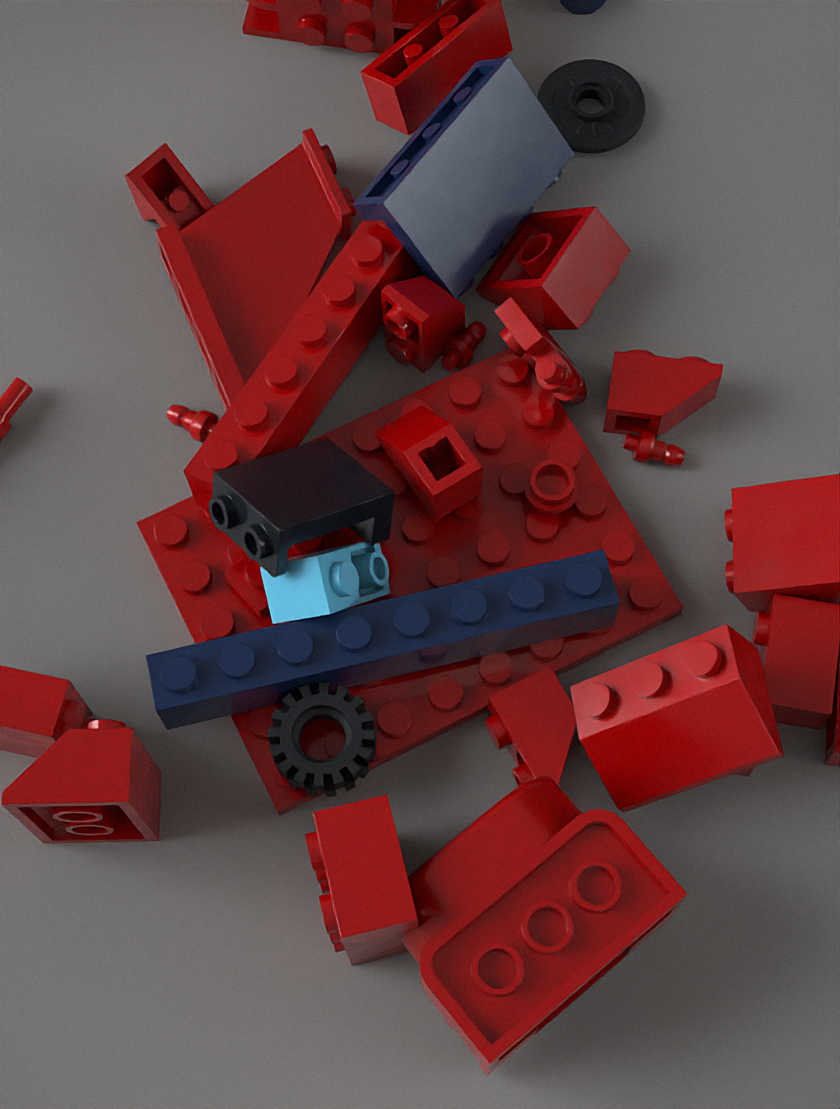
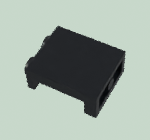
[209,438,395,578]

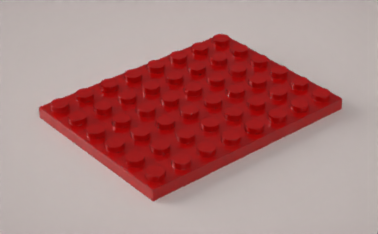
[136,347,683,816]

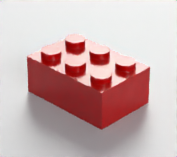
[305,794,419,966]

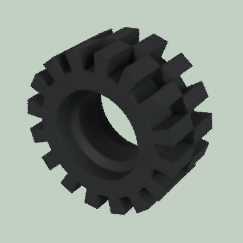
[268,682,377,797]

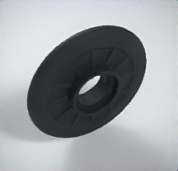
[537,59,646,154]

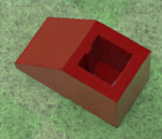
[381,275,466,373]
[603,349,723,439]
[375,405,482,522]
[484,665,576,787]

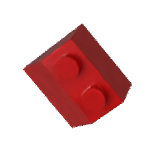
[475,206,631,330]

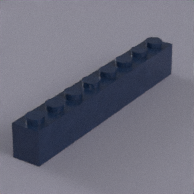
[145,549,620,730]

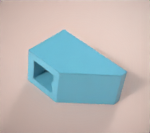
[260,541,391,624]

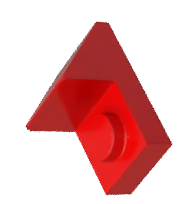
[124,143,214,232]

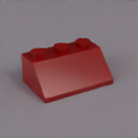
[570,624,784,813]
[1,719,162,844]

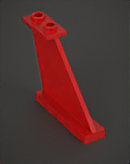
[155,128,357,411]

